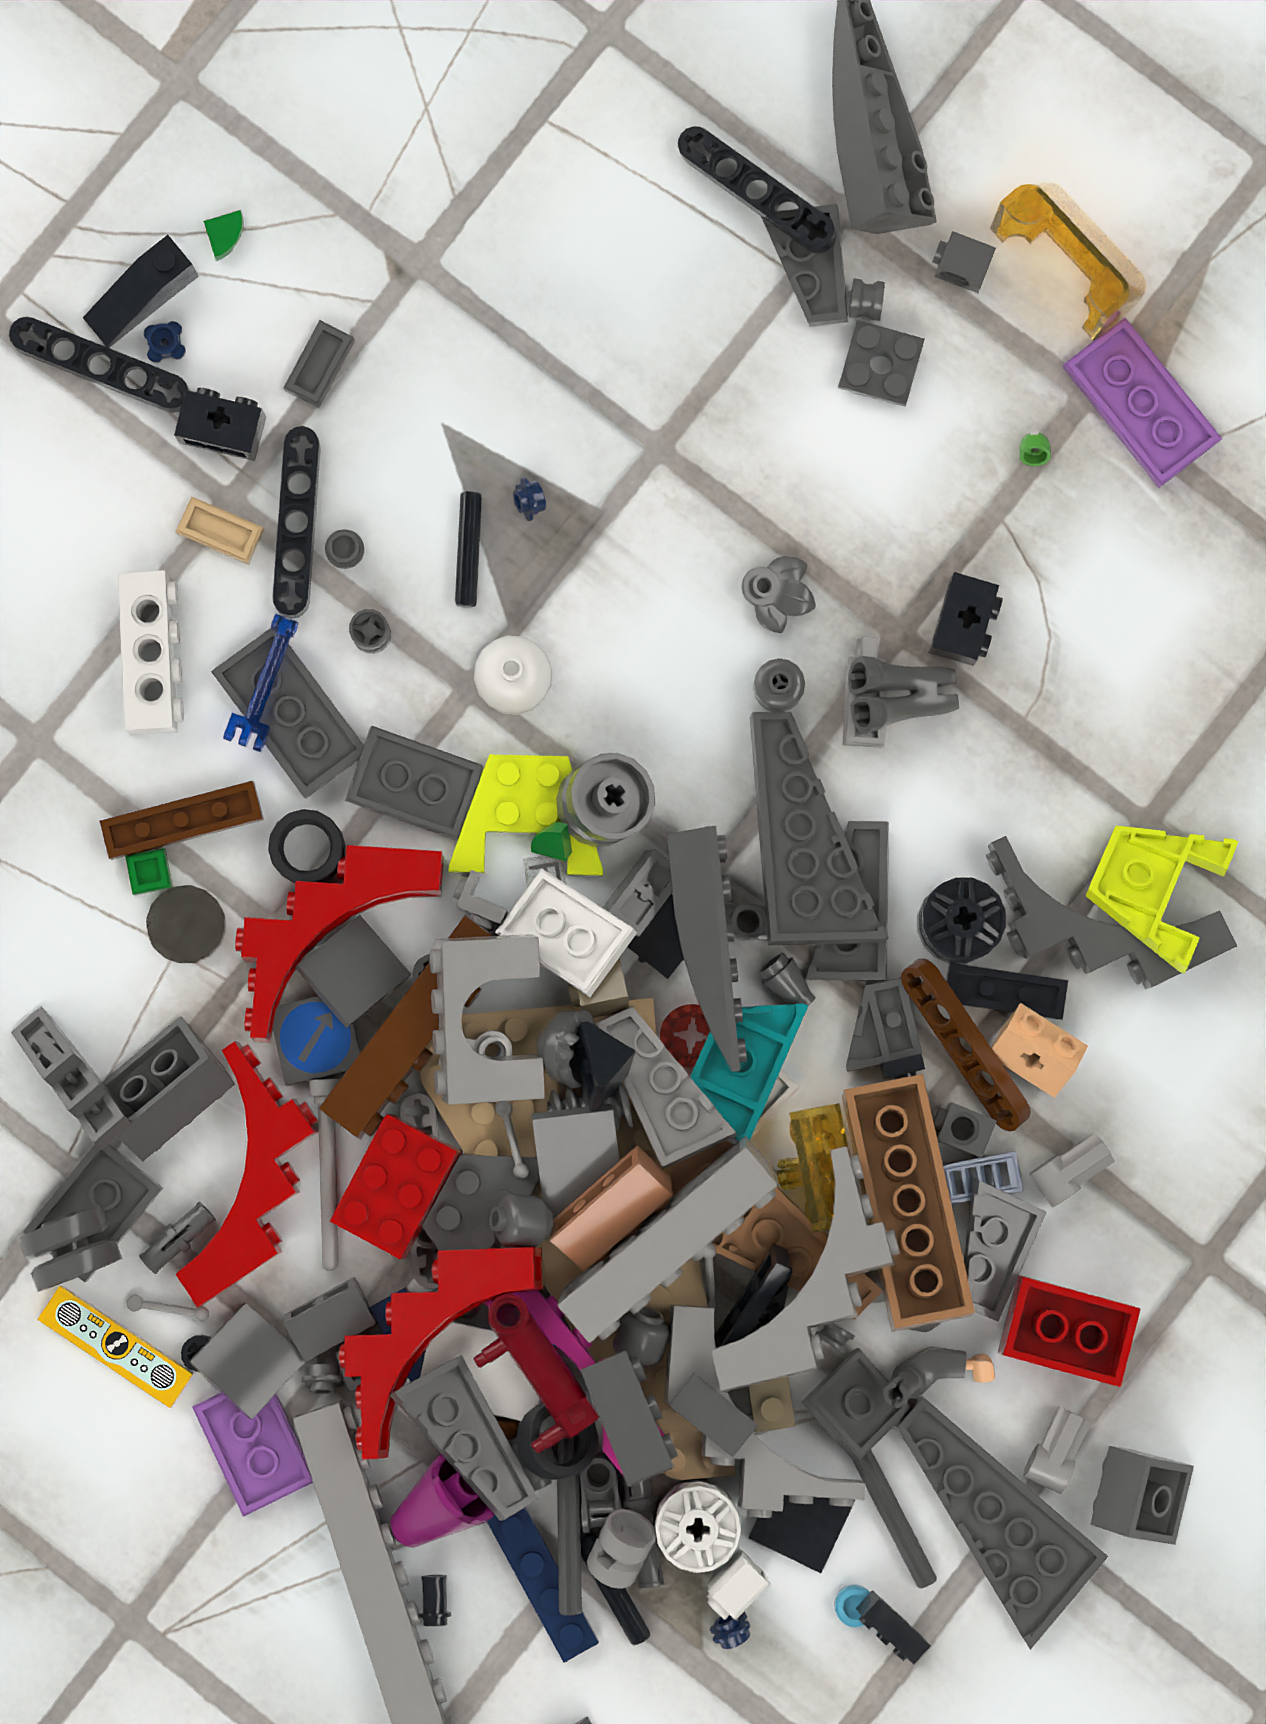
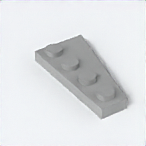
[596,1006,737,1170]

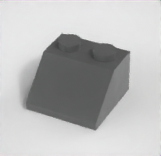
[1090,1445,1194,1545]

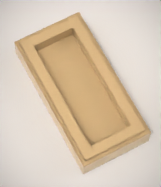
[176,496,264,565]

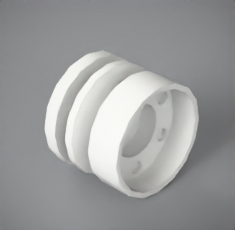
[655,1479,741,1573]

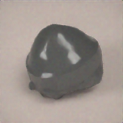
[536,1010,595,1088]

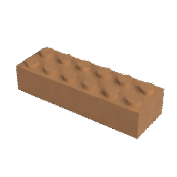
[842,1074,975,1332]

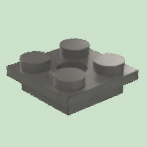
[838,320,925,407]

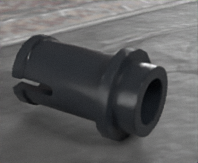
[419,1575,451,1626]

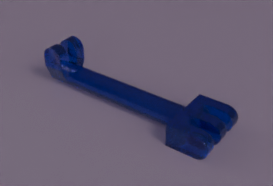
[223,614,299,753]

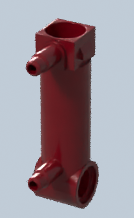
[473,1294,600,1453]

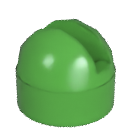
[1019,432,1051,466]

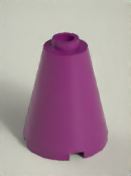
[390,1453,494,1548]

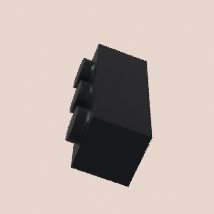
[855,1590,931,1664]

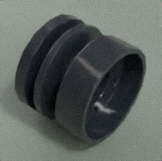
[917,877,1006,964]

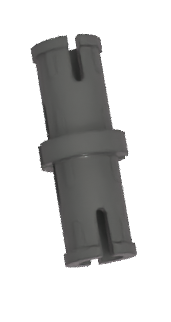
[139,1201,216,1274]

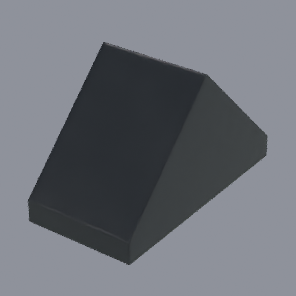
[573,1021,636,1111]

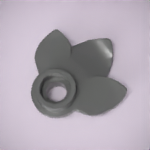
[741,556,816,633]

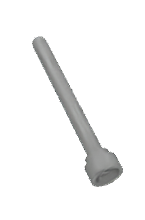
[309,1079,340,1271]

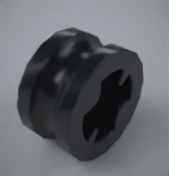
[181,1334,211,1372]

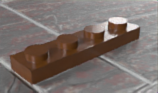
[99,781,264,860]

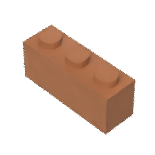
[550,1146,672,1272]

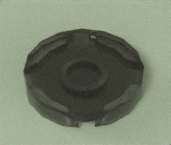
[146,885,226,964]

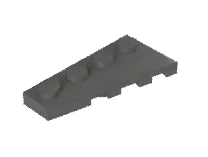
[389,1355,539,1521]

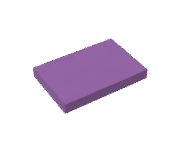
[192,1392,313,1517]

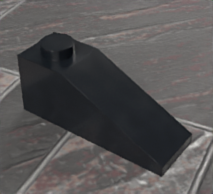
[83,234,199,348]

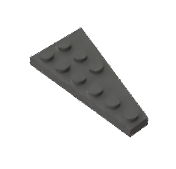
[750,712,889,946]

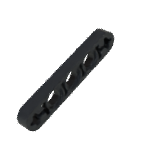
[678,126,836,253]
[9,316,190,413]
[272,426,321,619]

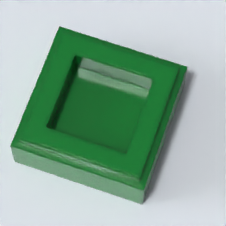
[125,848,173,896]

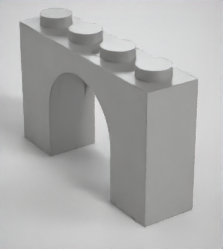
[430,934,544,1105]

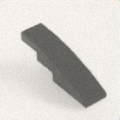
[11,1007,133,1150]

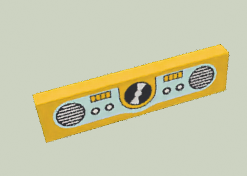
[37,1285,194,1408]

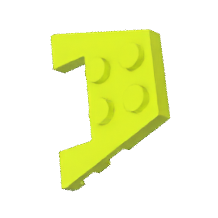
[448,754,603,876]
[1086,825,1239,974]

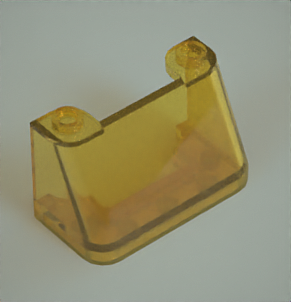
[990,181,1146,341]

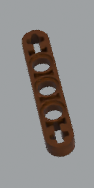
[901,958,1031,1132]

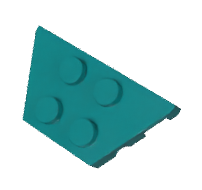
[690,1004,808,1141]

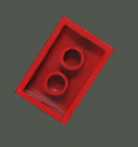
[329,1114,462,1260]
[998,1275,1141,1387]

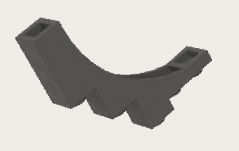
[986,836,1237,989]

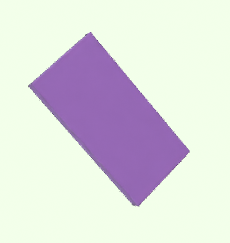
[1062,318,1222,488]

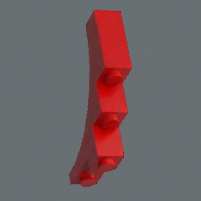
[235,845,444,1043]
[175,1041,319,1308]
[339,1247,543,1459]

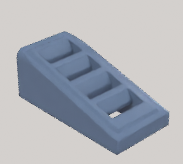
[943,1151,1023,1204]

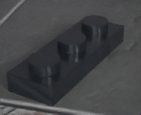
[946,963,1068,1020]
[714,1243,792,1349]

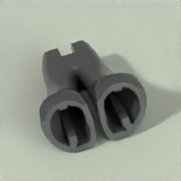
[848,656,959,733]

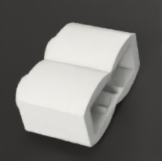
[707,1549,771,1620]

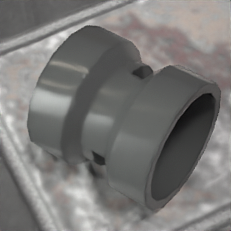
[349,609,391,654]

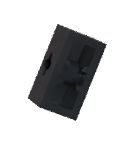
[174,388,266,461]
[928,572,1003,666]

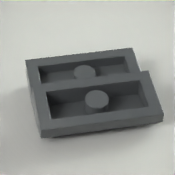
[295,915,411,1028]
[189,1303,305,1419]

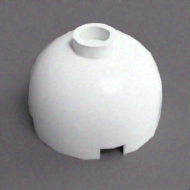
[474,635,552,715]

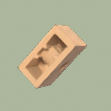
[991,1003,1088,1098]

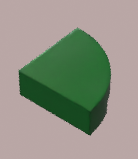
[203,210,244,261]
[531,822,572,861]

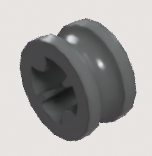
[814,1323,855,1353]

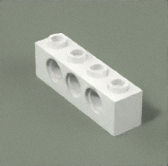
[118,570,184,735]

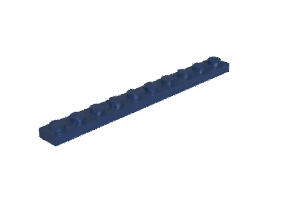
[370,1287,599,1663]

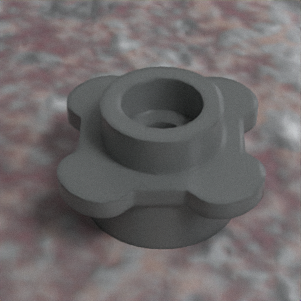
[302,1364,344,1394]

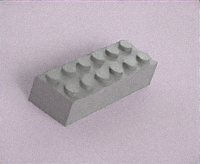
[557,1135,778,1343]

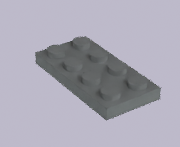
[211,625,364,799]

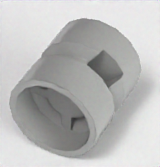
[587,1509,656,1589]

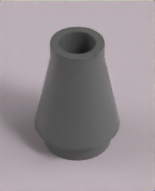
[759,952,816,1006]

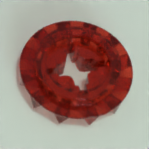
[660,1004,710,1068]

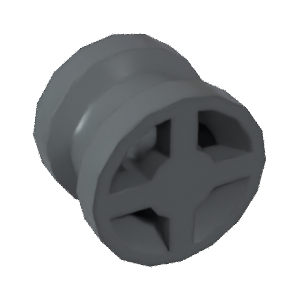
[849,278,885,321]

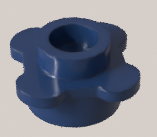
[144,321,186,363]
[513,477,546,521]
[710,1612,750,1649]

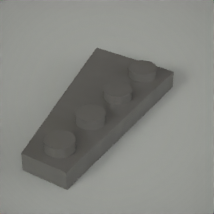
[806,821,889,981]

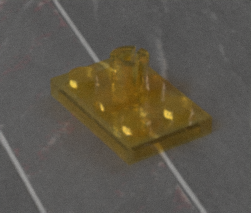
[776,1103,848,1233]

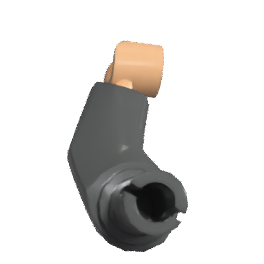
[883,1347,995,1408]

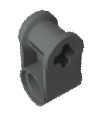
[580,1452,622,1533]

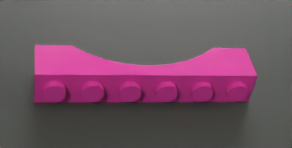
[485,1290,665,1476]

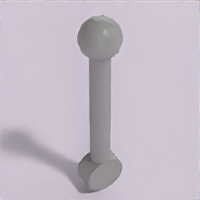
[495,1101,529,1179]
[704,1246,717,1313]
[127,1295,209,1322]

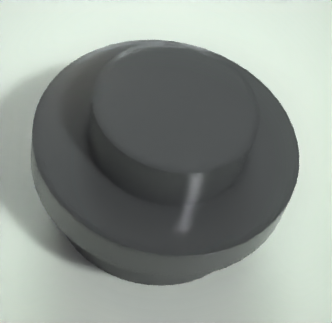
[325,529,365,569]

